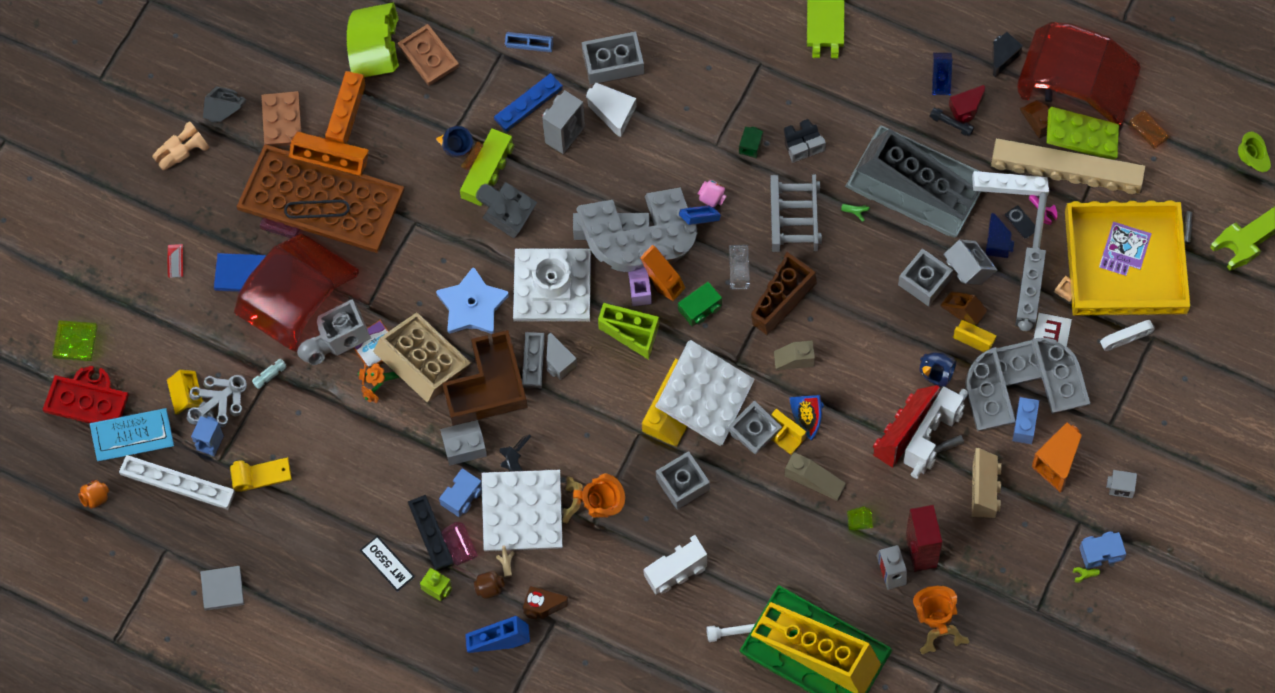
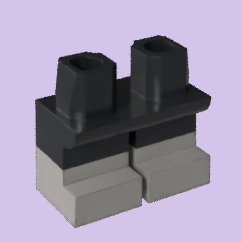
[784,119,826,163]

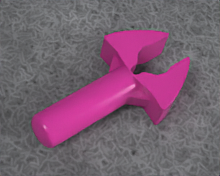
[1029,195,1057,225]

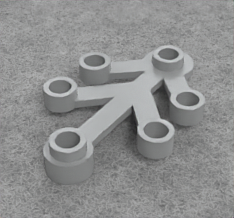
[187,375,247,427]

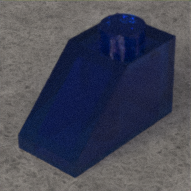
[932,52,953,95]
[985,213,1014,258]

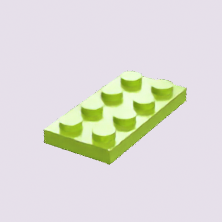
[1047,107,1119,160]

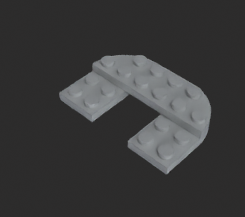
[576,187,697,272]
[965,338,1090,432]

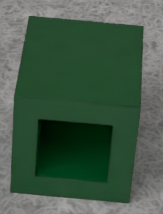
[739,126,763,159]

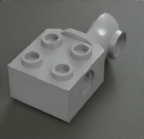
[297,299,372,365]

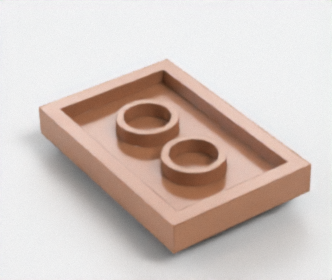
[397,24,459,86]
[261,91,302,147]

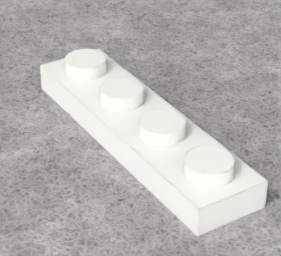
[972,171,1049,196]

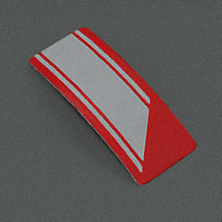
[168,244,183,278]

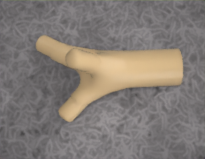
[496,545,515,577]

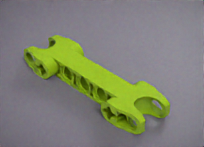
[1210,207,1275,271]

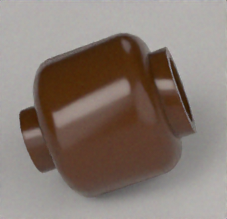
[474,571,505,599]

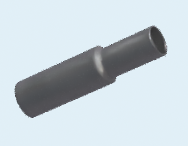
[1183,211,1192,245]
[935,435,964,453]

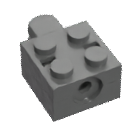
[476,182,537,238]

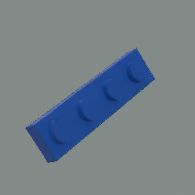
[494,73,563,132]

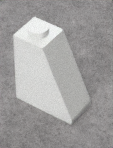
[586,82,636,137]

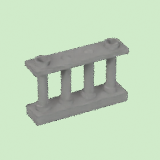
[770,174,822,252]

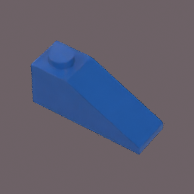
[465,616,530,653]

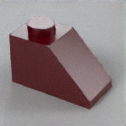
[949,85,986,123]

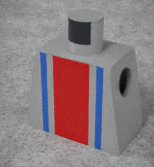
[876,545,907,590]

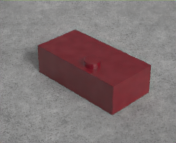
[906,505,942,572]

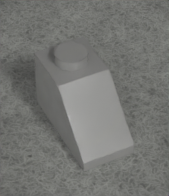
[547,333,577,380]

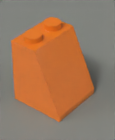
[1032,422,1082,493]

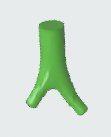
[841,204,870,222]

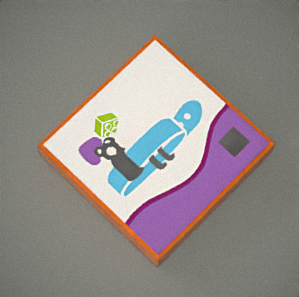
[353,320,389,369]

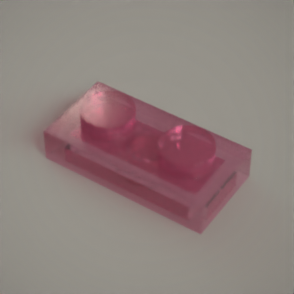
[260,217,300,240]

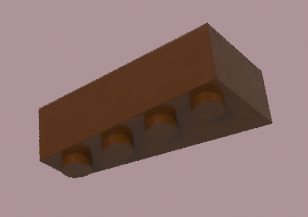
[751,252,817,335]

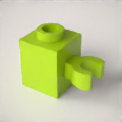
[420,568,452,601]

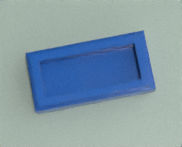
[679,205,721,225]

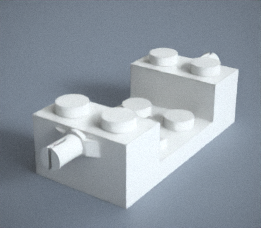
[904,386,968,479]

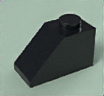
[992,32,1023,77]

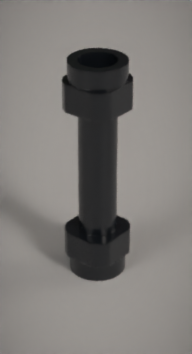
[929,107,974,137]

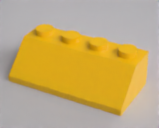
[642,358,688,447]

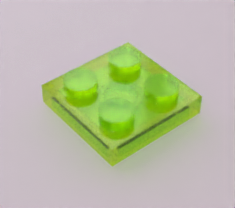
[52,320,98,361]

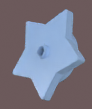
[436,268,509,334]

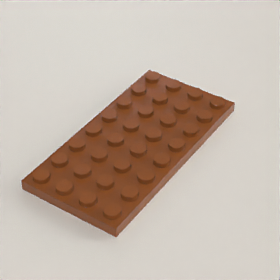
[237,144,405,253]

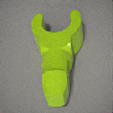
[1073,567,1100,583]

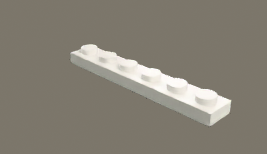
[119,455,235,510]

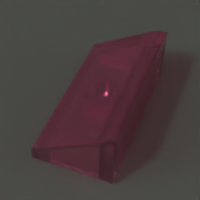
[441,522,478,566]

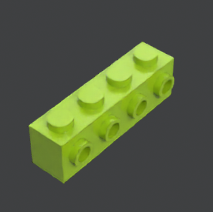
[460,128,514,206]

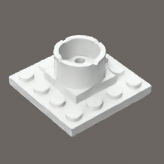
[513,249,591,321]

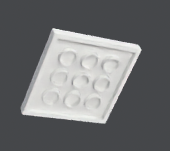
[655,340,755,446]
[482,470,563,551]

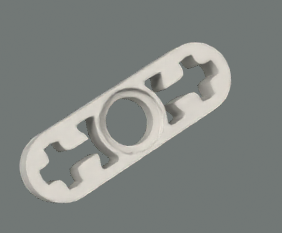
[1100,320,1155,351]

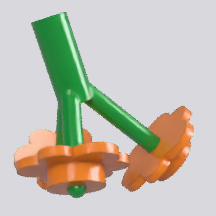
[358,363,399,403]

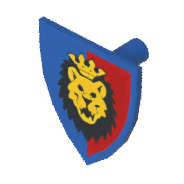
[789,395,824,440]

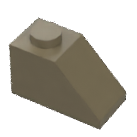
[774,341,815,370]

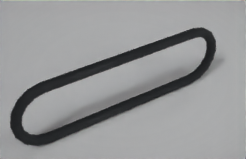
[284,200,350,219]

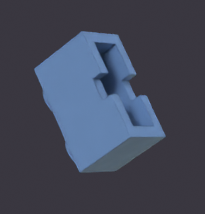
[1012,397,1039,444]
[191,416,224,457]
[439,468,482,517]
[1079,532,1126,569]

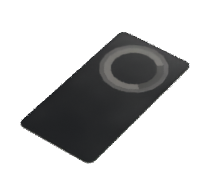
[1005,205,1035,239]

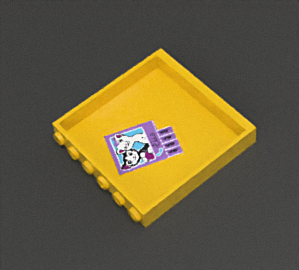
[1065,200,1190,315]

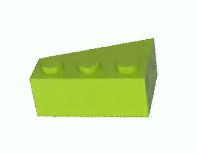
[598,303,659,360]

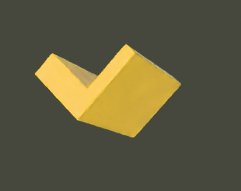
[953,320,997,352]
[167,370,203,414]

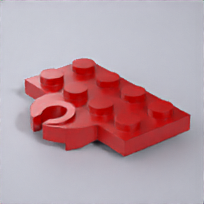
[43,366,129,423]

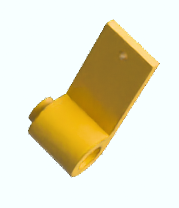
[230,457,292,492]

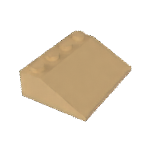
[373,312,471,403]

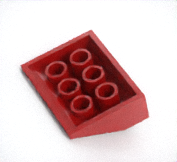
[873,385,940,468]

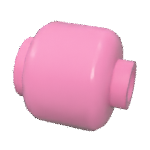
[697,180,726,208]

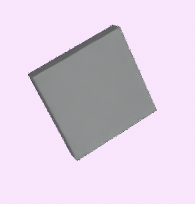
[200,566,244,611]

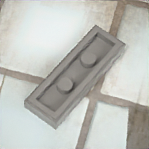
[522,332,545,389]

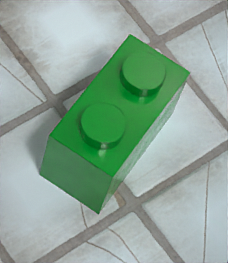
[678,282,722,327]

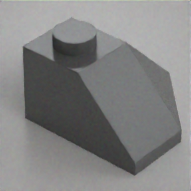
[203,86,246,123]

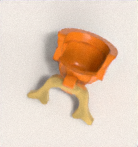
[562,473,625,524]
[913,586,969,654]

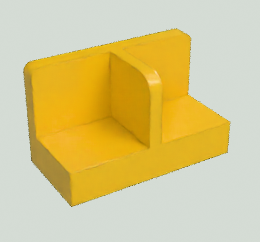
[771,409,806,455]

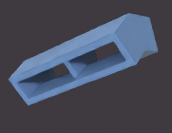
[505,32,553,52]

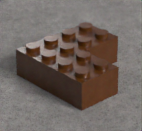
[442,330,528,426]

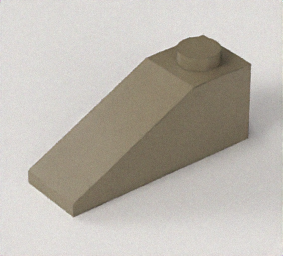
[785,452,846,501]

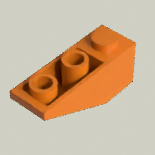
[640,245,686,301]

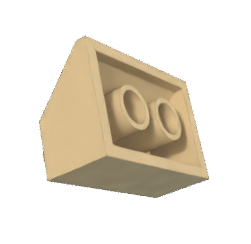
[972,448,1001,518]

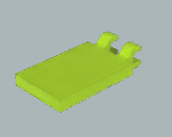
[807,0,844,58]

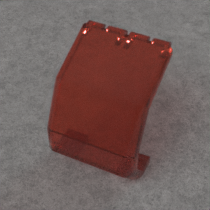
[1017,22,1141,125]
[234,233,359,352]

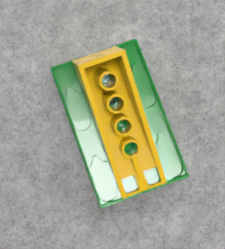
[740,585,892,693]

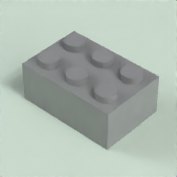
[582,31,644,85]
[542,90,585,154]

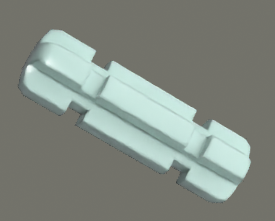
[252,359,287,389]

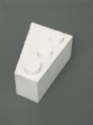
[644,535,707,595]

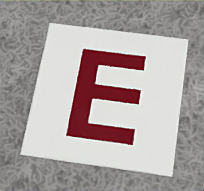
[1034,313,1072,347]

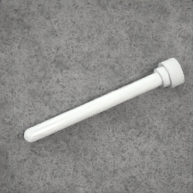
[706,624,755,642]

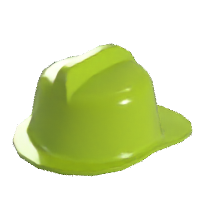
[1238,132,1271,172]

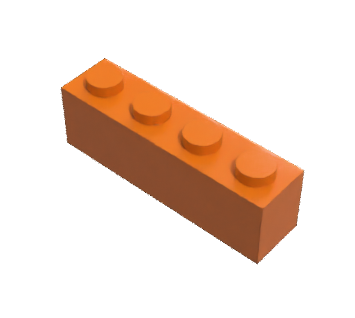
[325,71,366,144]
[289,131,369,176]

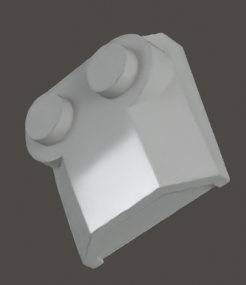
[727,401,782,454]

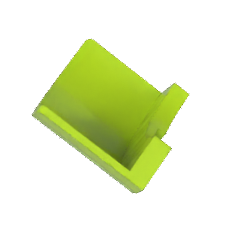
[347,2,399,77]

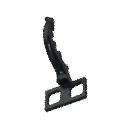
[499,434,532,472]

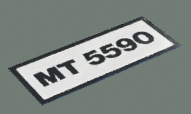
[360,535,415,591]

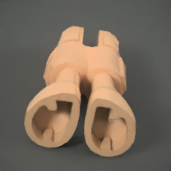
[152,121,210,171]

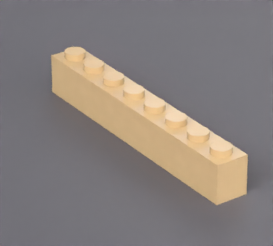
[991,138,1145,194]

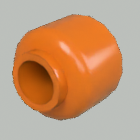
[78,480,109,508]

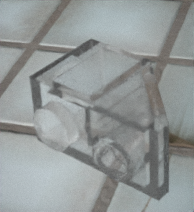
[729,245,750,289]

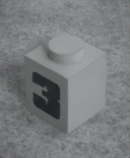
[1106,470,1137,498]

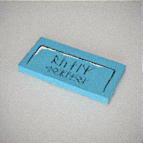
[90,408,174,461]

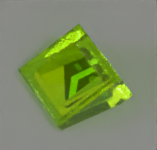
[847,506,873,530]

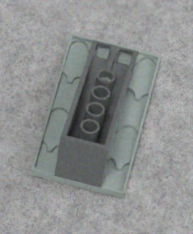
[845,125,981,238]

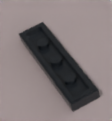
[408,495,454,572]

